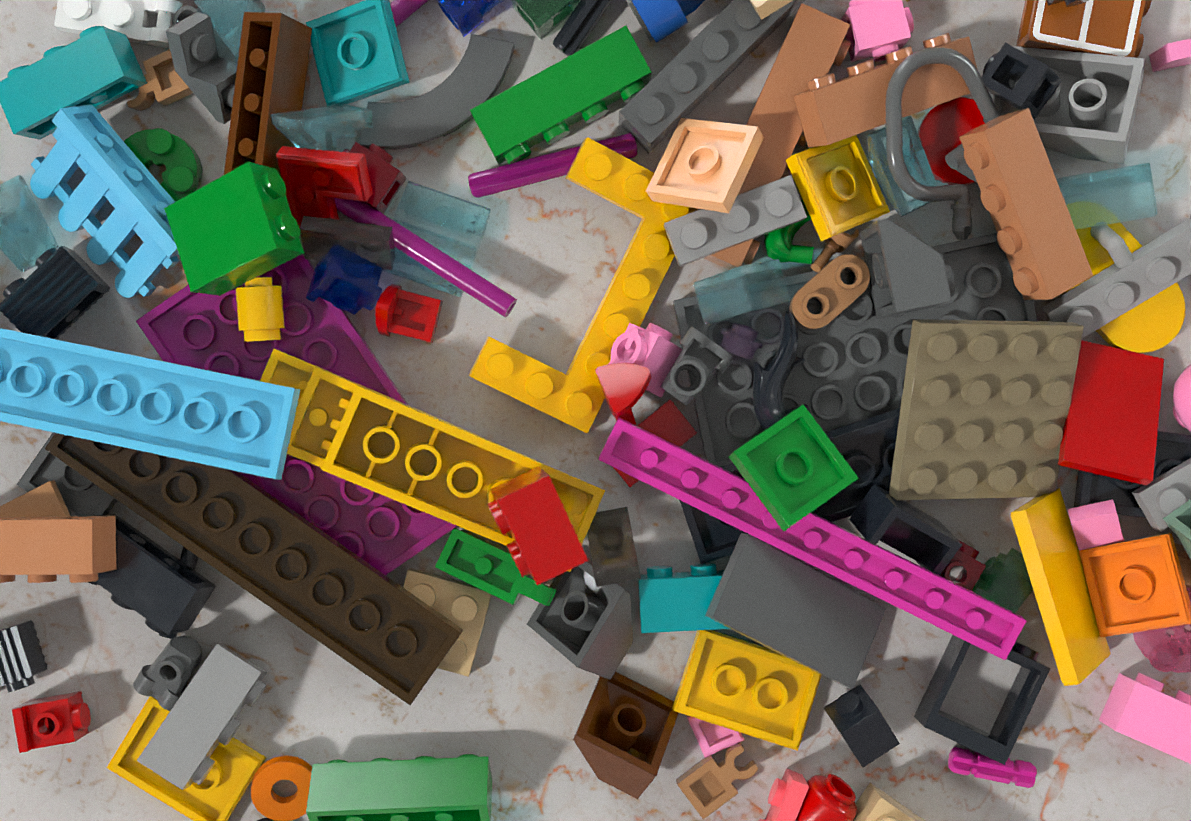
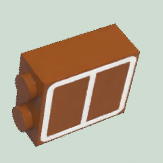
[1016,0,1152,58]

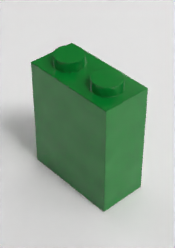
[164,162,304,296]

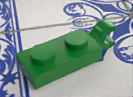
[435,528,557,606]

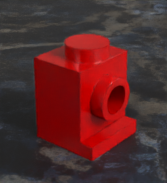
[12,691,91,753]

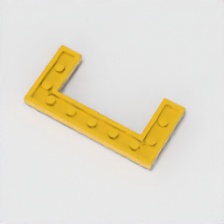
[468,137,698,434]

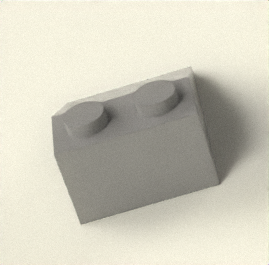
[993,46,1145,164]

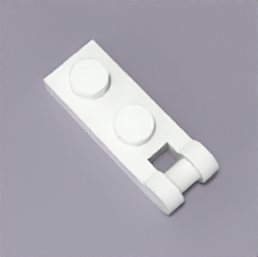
[54,0,183,48]

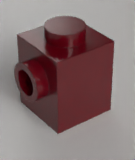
[342,142,407,214]

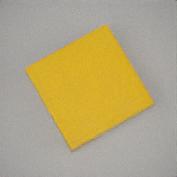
[786,135,890,241]

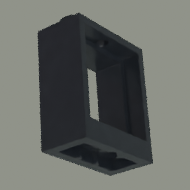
[914,635,1051,765]

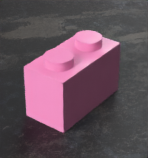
[1099,672,1191,764]

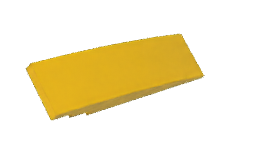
[260,349,605,572]

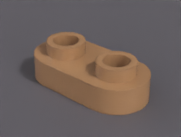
[790,254,870,330]

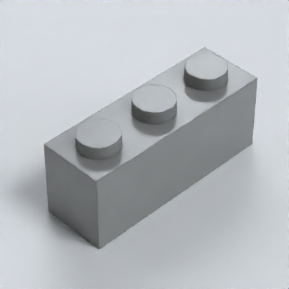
[137,644,267,790]

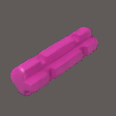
[948,747,1037,788]

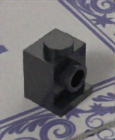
[981,42,1062,120]

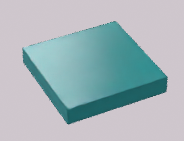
[306,0,410,109]

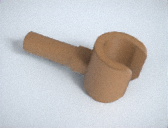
[811,229,859,272]

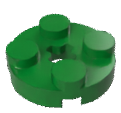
[124,128,202,202]

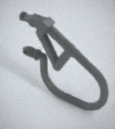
[885,47,1001,240]

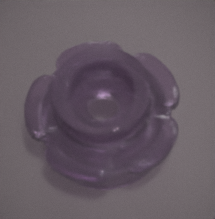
[720,322,763,359]

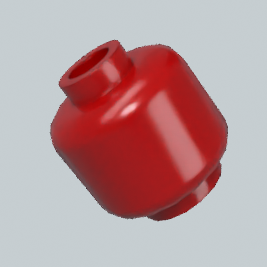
[795,774,857,821]

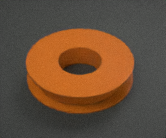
[251,755,312,821]

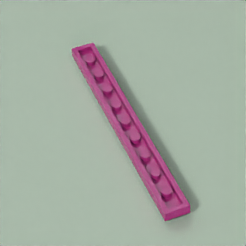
[598,417,1027,660]

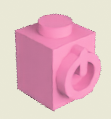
[841,0,914,62]
[609,323,682,398]

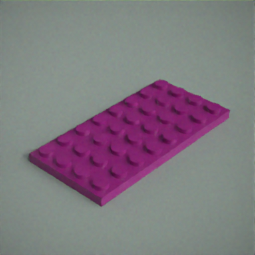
[136,253,457,575]

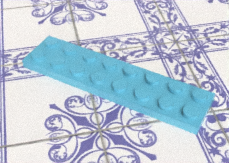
[0,328,300,479]

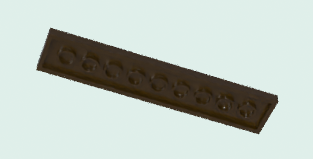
[45,433,463,705]

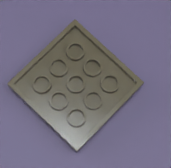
[889,319,1084,500]

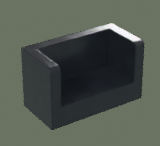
[849,484,962,576]

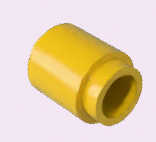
[236,277,285,342]

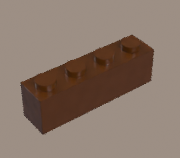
[224,12,312,202]

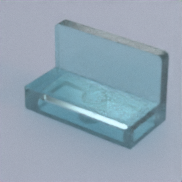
[1057,163,1158,230]

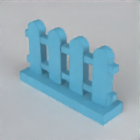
[30,104,180,298]

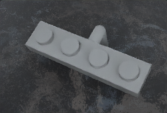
[1042,217,1191,338]

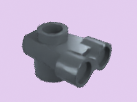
[660,326,734,406]
[133,636,203,711]

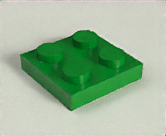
[729,404,858,532]

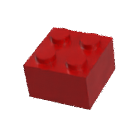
[487,466,589,585]

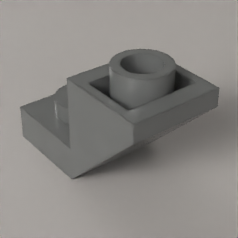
[166,12,238,124]

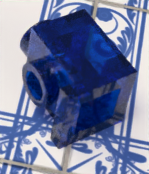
[306,243,383,315]

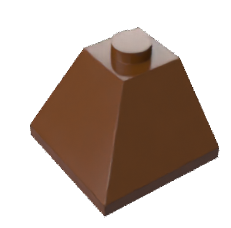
[573,671,679,799]

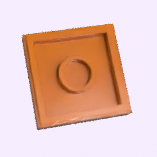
[1079,533,1191,638]

